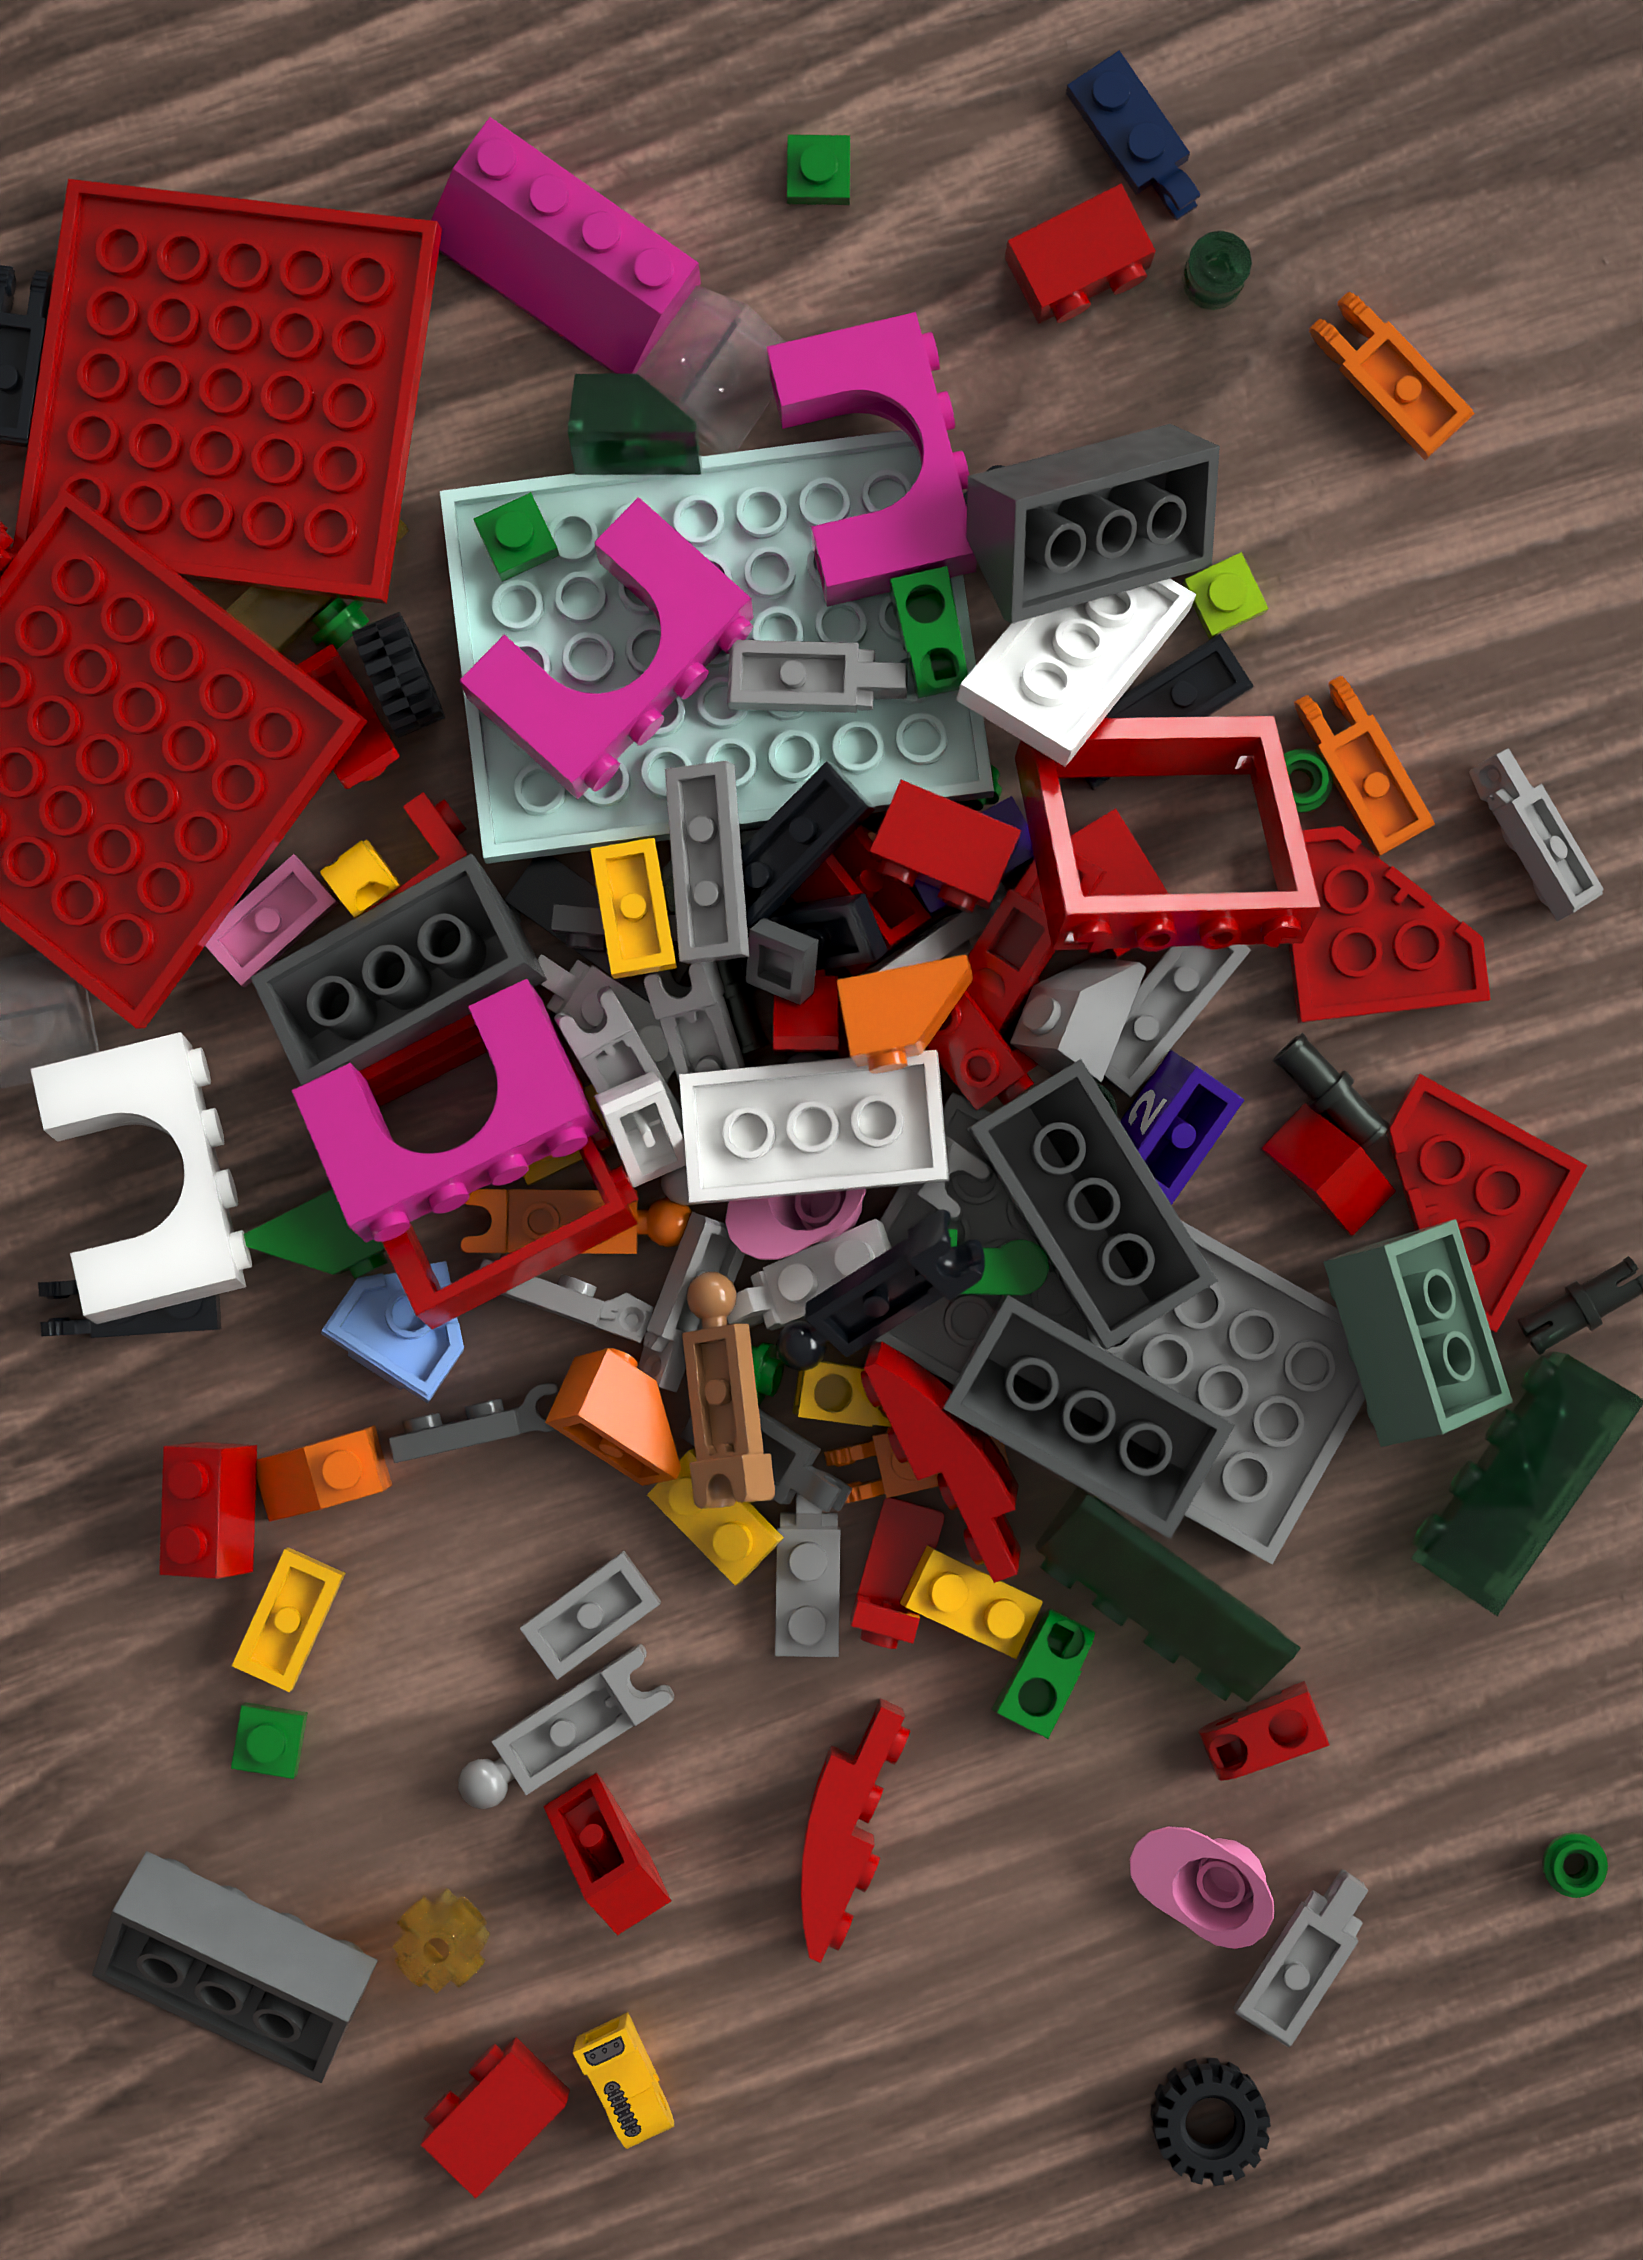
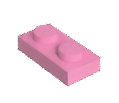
[205,854,339,987]

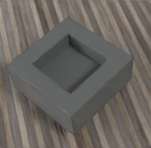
[746,918,818,1005]

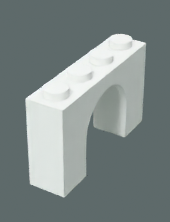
[30,1032,252,1324]

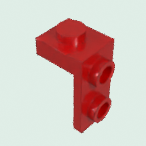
[296,643,399,789]
[363,792,469,914]
[927,990,1038,1111]
[850,1497,945,1649]

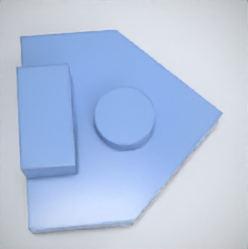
[321,1261,464,1403]

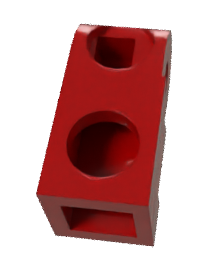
[1198,1681,1330,1781]

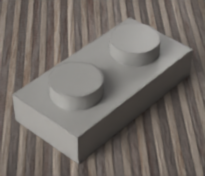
[520,1551,661,1680]

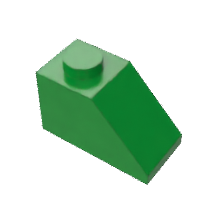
[244,1189,389,1280]

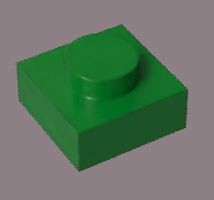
[787,135,850,205]
[473,492,560,582]
[231,1702,308,1779]

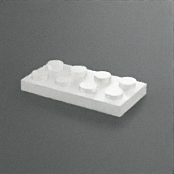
[956,578,1196,767]
[679,1050,949,1205]

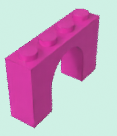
[766,312,977,607]
[459,497,754,800]
[292,979,600,1242]

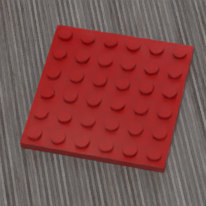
[13,179,442,604]
[0,488,368,1029]

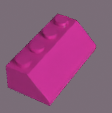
[431,117,701,384]

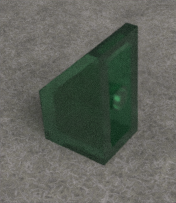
[567,373,702,475]

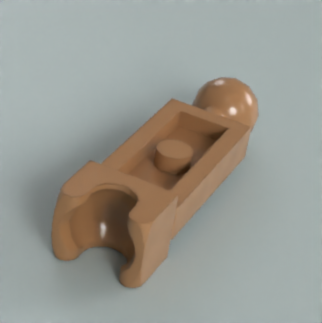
[682,1271,775,1509]

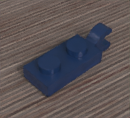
[1066,50,1200,221]

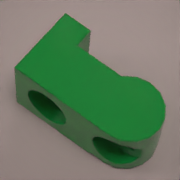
[889,566,968,699]
[948,1229,1049,1296]
[991,1608,1095,1739]

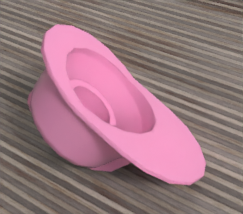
[725,1189,866,1260]
[1130,1826,1274,1949]

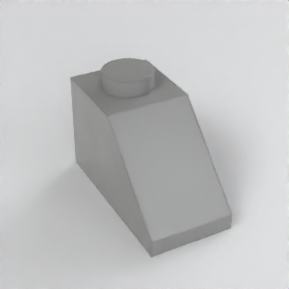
[1010,957,1146,1082]

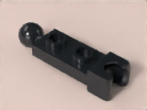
[776,1210,985,1371]

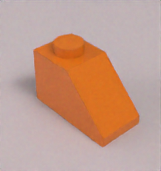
[837,954,973,1073]
[545,1348,681,1486]
[256,1425,392,1522]

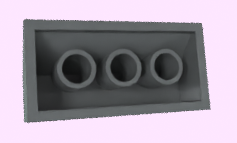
[966,424,1220,624]
[250,853,547,1086]
[967,1059,1218,1350]
[943,1294,1235,1539]
[92,1851,378,2083]

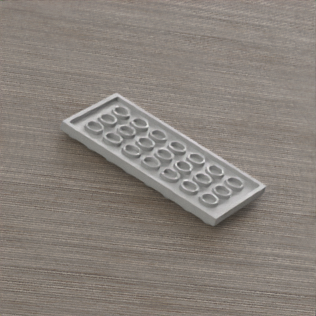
[876,1092,1365,1565]

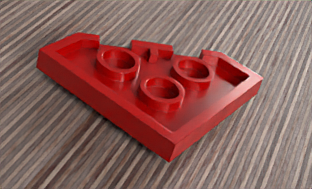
[1289,826,1491,1023]
[1386,1074,1587,1333]

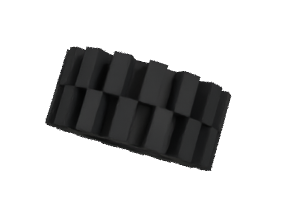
[352,612,445,738]
[1150,2057,1271,2186]

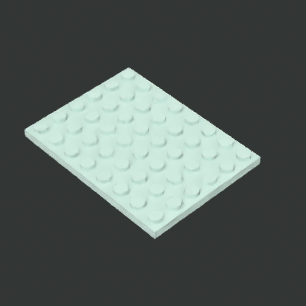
[440,430,994,864]

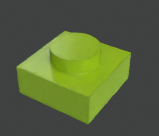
[1182,552,1269,640]

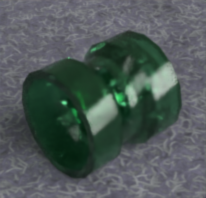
[1182,230,1252,310]

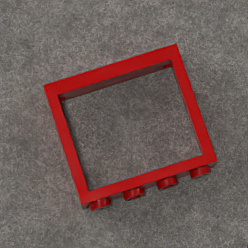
[1014,716,1320,953]
[359,1010,639,1330]

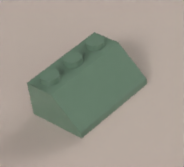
[1324,1219,1513,1447]

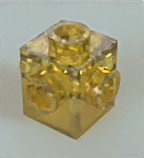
[392,1888,491,1994]

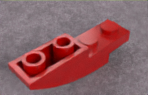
[924,850,1106,1070]
[861,1341,1021,1583]
[801,1698,910,1963]

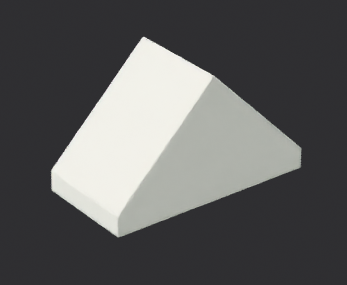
[594,1071,686,1187]

